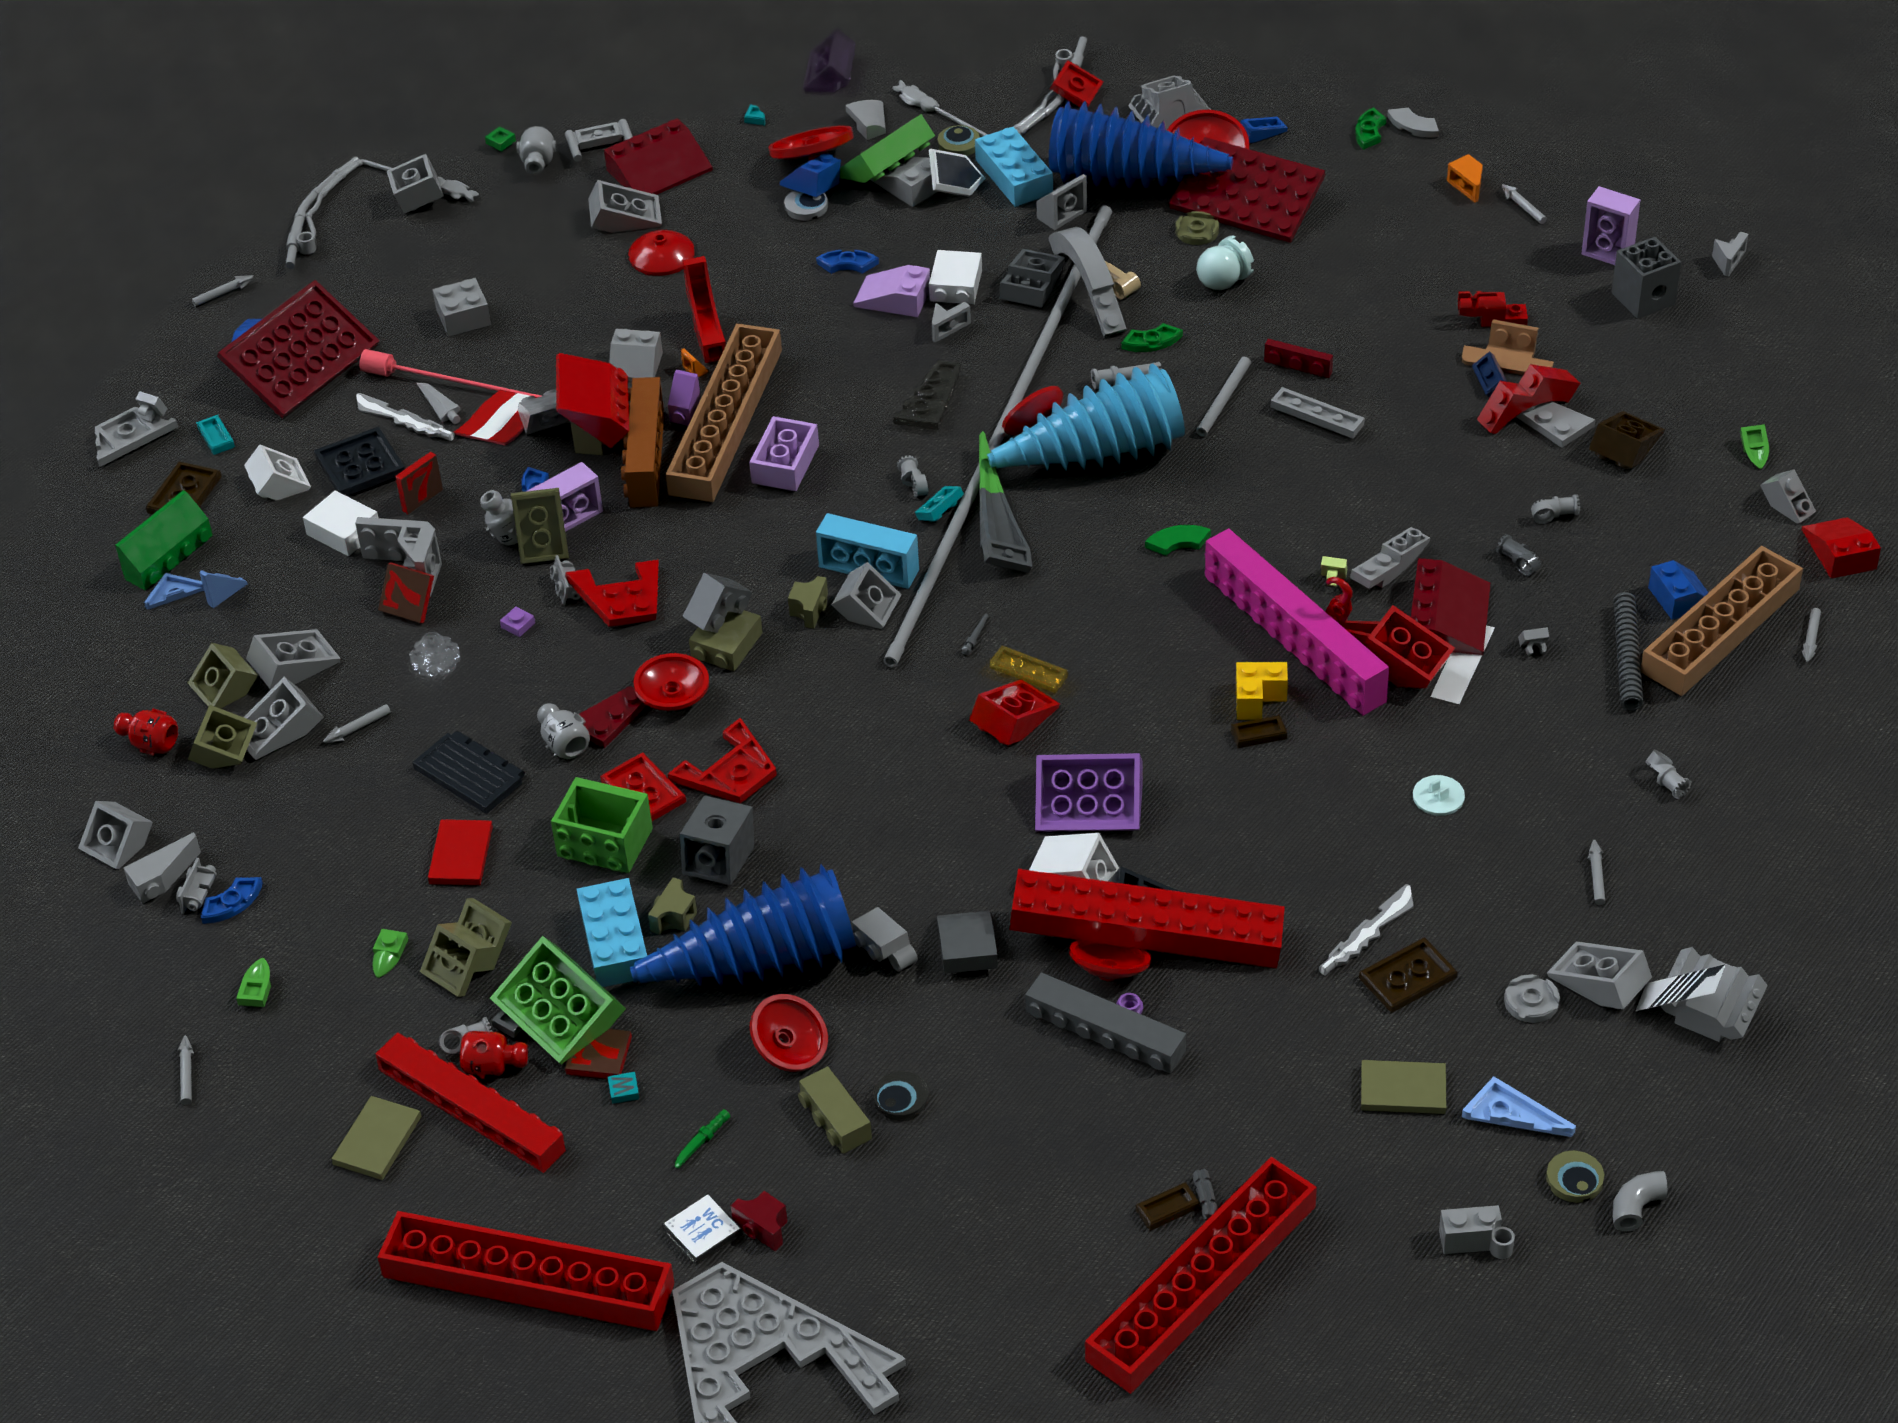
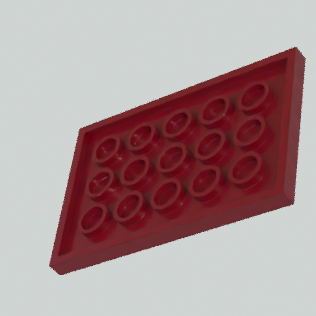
[1169,137,1326,243]
[217,280,380,419]

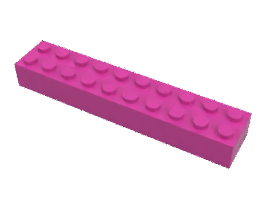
[1204,528,1389,716]

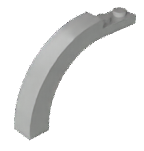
[1048,227,1127,337]

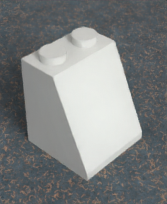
[1029,833,1119,881]

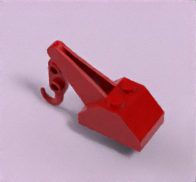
[1325,577,1455,689]

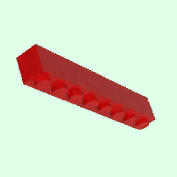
[375,1032,566,1173]

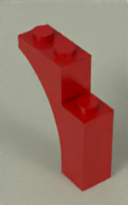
[683,256,726,363]
[1477,364,1580,434]

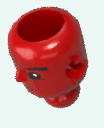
[114,708,178,756]
[460,1031,528,1079]

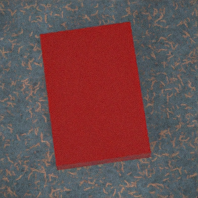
[600,752,686,821]
[428,819,493,885]

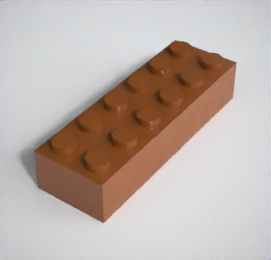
[621,377,665,507]

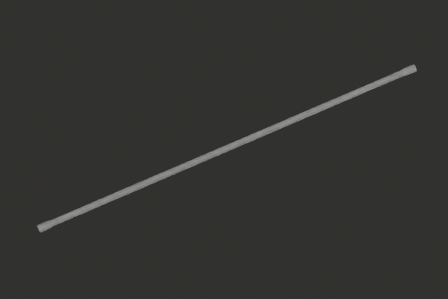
[883,206,1112,667]

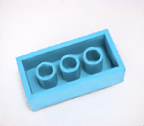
[975,127,1053,207]
[816,513,919,589]
[577,878,647,987]

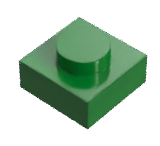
[485,126,516,151]

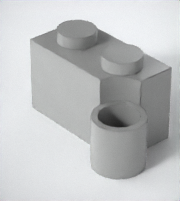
[852,907,918,972]
[1439,1205,1515,1259]

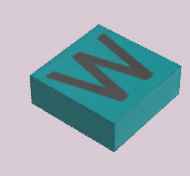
[608,1072,639,1104]

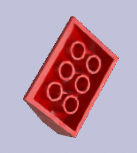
[556,353,629,448]

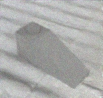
[123,832,201,904]

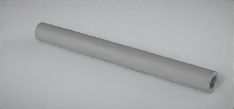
[1196,357,1251,437]

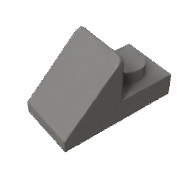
[1712,231,1749,277]
[932,302,971,343]

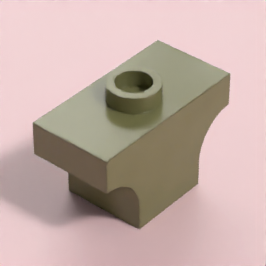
[788,576,828,629]
[648,878,697,935]

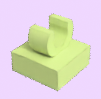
[1321,556,1347,587]

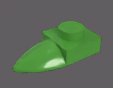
[1740,424,1769,469]
[373,929,408,978]
[236,958,271,1007]

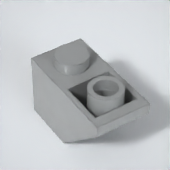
[1760,469,1816,523]

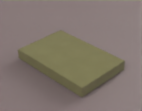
[511,488,569,564]
[1361,1060,1446,1114]
[332,1096,422,1180]

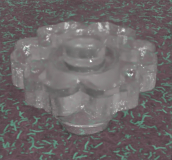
[409,632,461,678]

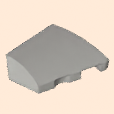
[846,100,886,140]

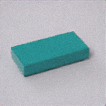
[196,415,235,455]

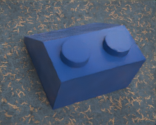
[780,154,841,197]
[1648,560,1709,620]

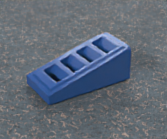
[1240,117,1288,144]

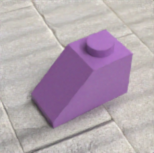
[668,370,701,426]

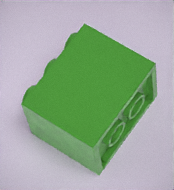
[551,777,653,873]

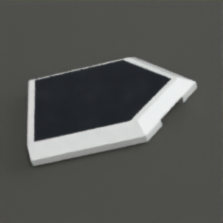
[929,149,986,197]

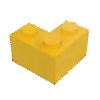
[1236,662,1288,720]

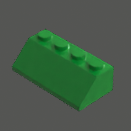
[115,490,213,591]

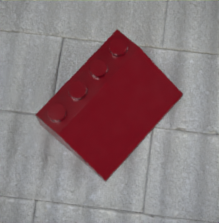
[604,118,713,195]
[1411,558,1491,656]

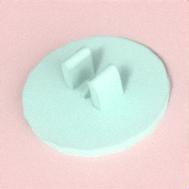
[1413,775,1465,816]

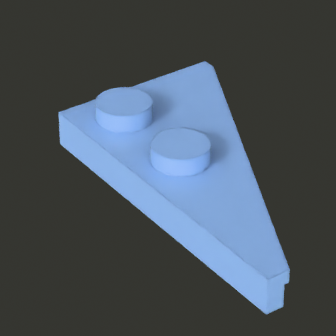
[1462,1076,1576,1137]

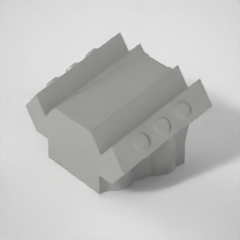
[1128,75,1211,130]
[1661,947,1768,1042]

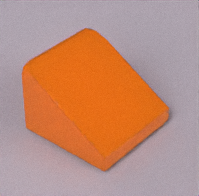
[681,349,709,377]

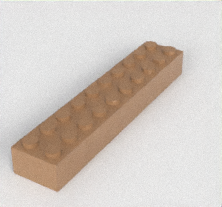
[666,323,782,502]

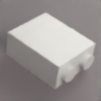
[929,250,982,304]
[303,491,378,556]

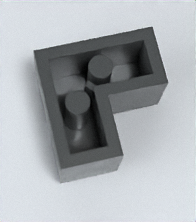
[682,573,752,633]

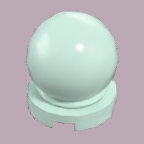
[1196,236,1254,290]

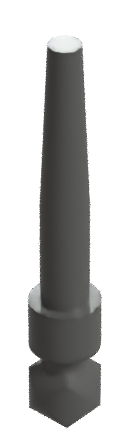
[961,614,988,655]

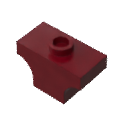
[731,1191,788,1252]

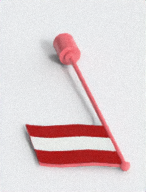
[359,349,541,445]

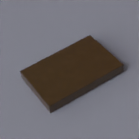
[146,461,222,514]
[1359,937,1458,1013]

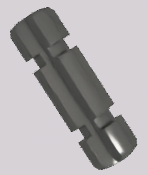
[1193,1169,1218,1221]

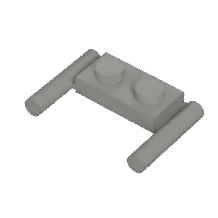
[565,119,633,162]

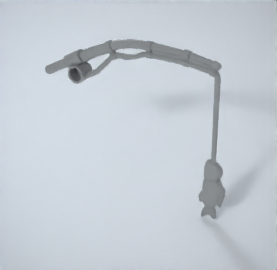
[892,37,1087,137]
[285,156,479,269]

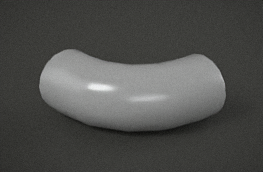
[1613,1171,1667,1231]

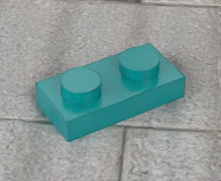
[915,486,964,522]

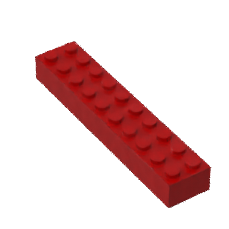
[1009,869,1285,968]
[1085,1157,1317,1394]
[377,1211,675,1331]

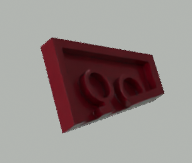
[579,686,647,749]

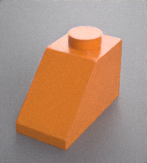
[1447,154,1483,203]

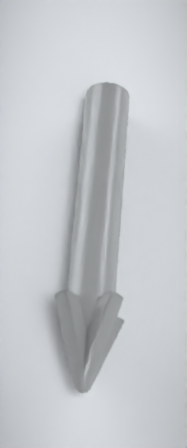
[1502,184,1547,224]
[192,275,254,307]
[1802,608,1821,662]
[323,704,391,743]
[1588,840,1605,905]
[177,1035,194,1105]

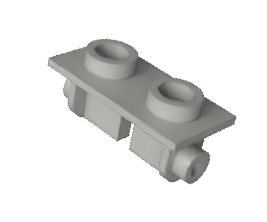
[550,555,581,605]
[176,858,217,914]

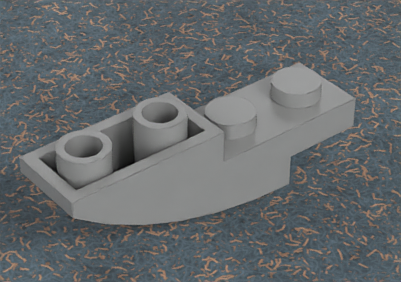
[1350,527,1430,589]

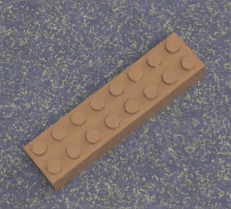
[1641,546,1803,696]

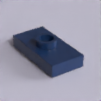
[1472,351,1507,398]

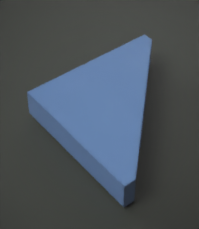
[199,571,247,608]
[144,573,204,609]

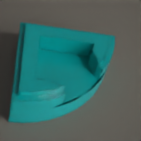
[744,104,766,126]

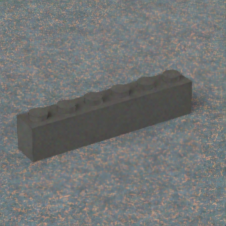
[1025,972,1186,1074]

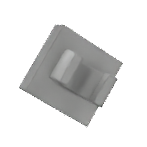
[136,391,167,422]
[1518,627,1549,656]

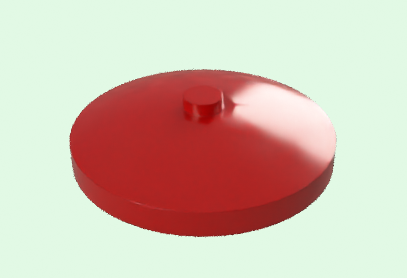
[1167,110,1249,149]
[768,125,854,160]

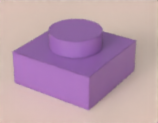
[500,607,535,637]

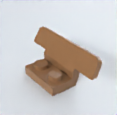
[1462,320,1554,375]

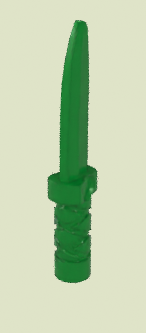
[675,1109,731,1169]

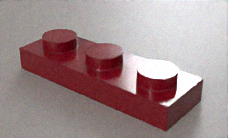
[1264,339,1333,378]

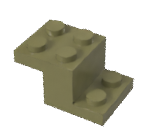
[420,898,512,997]

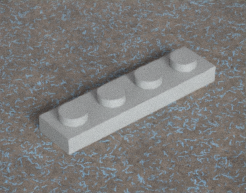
[1270,387,1365,438]

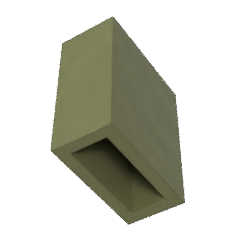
[689,610,763,671]

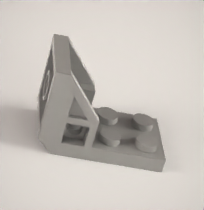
[355,517,442,597]

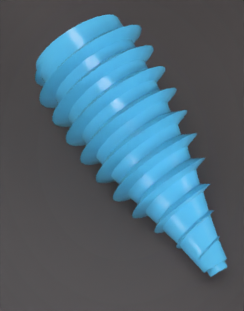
[987,364,1185,472]

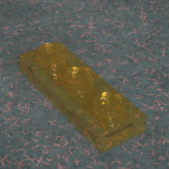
[990,646,1068,693]

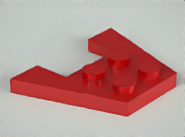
[565,560,659,627]
[668,718,777,804]

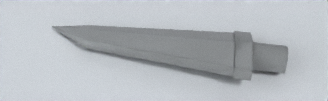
[416,383,461,424]

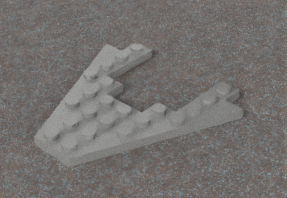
[672,1262,906,1423]

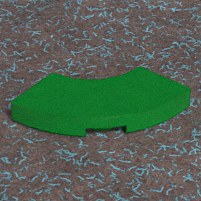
[1355,107,1386,150]
[1121,323,1183,352]
[1145,525,1211,556]

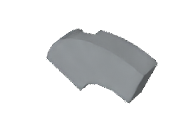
[1387,107,1439,138]

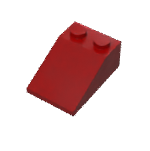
[1801,517,1881,579]
[969,679,1060,745]

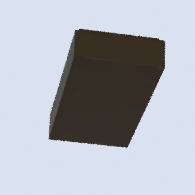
[1231,715,1287,748]
[1136,1182,1200,1231]

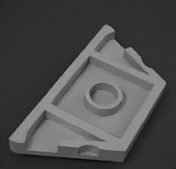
[95,407,178,467]

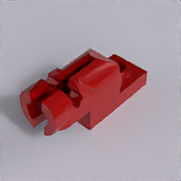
[1458,291,1528,327]

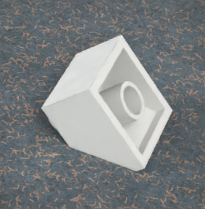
[244,445,311,501]

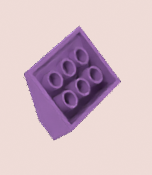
[1035,753,1143,832]

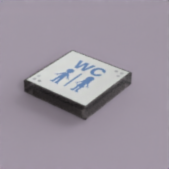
[662,1193,743,1265]

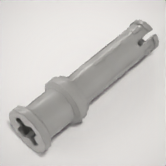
[1091,362,1162,389]

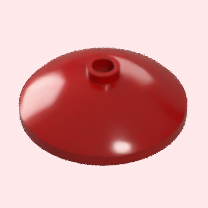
[628,230,695,276]
[1002,386,1064,436]
[634,653,709,711]
[1069,940,1151,981]
[750,994,828,1072]

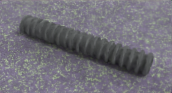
[1613,592,1643,711]

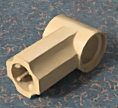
[1105,261,1141,300]

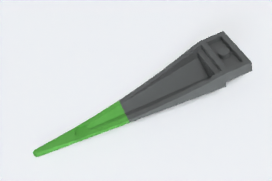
[979,431,1033,573]

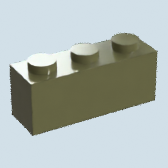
[798,1066,872,1154]

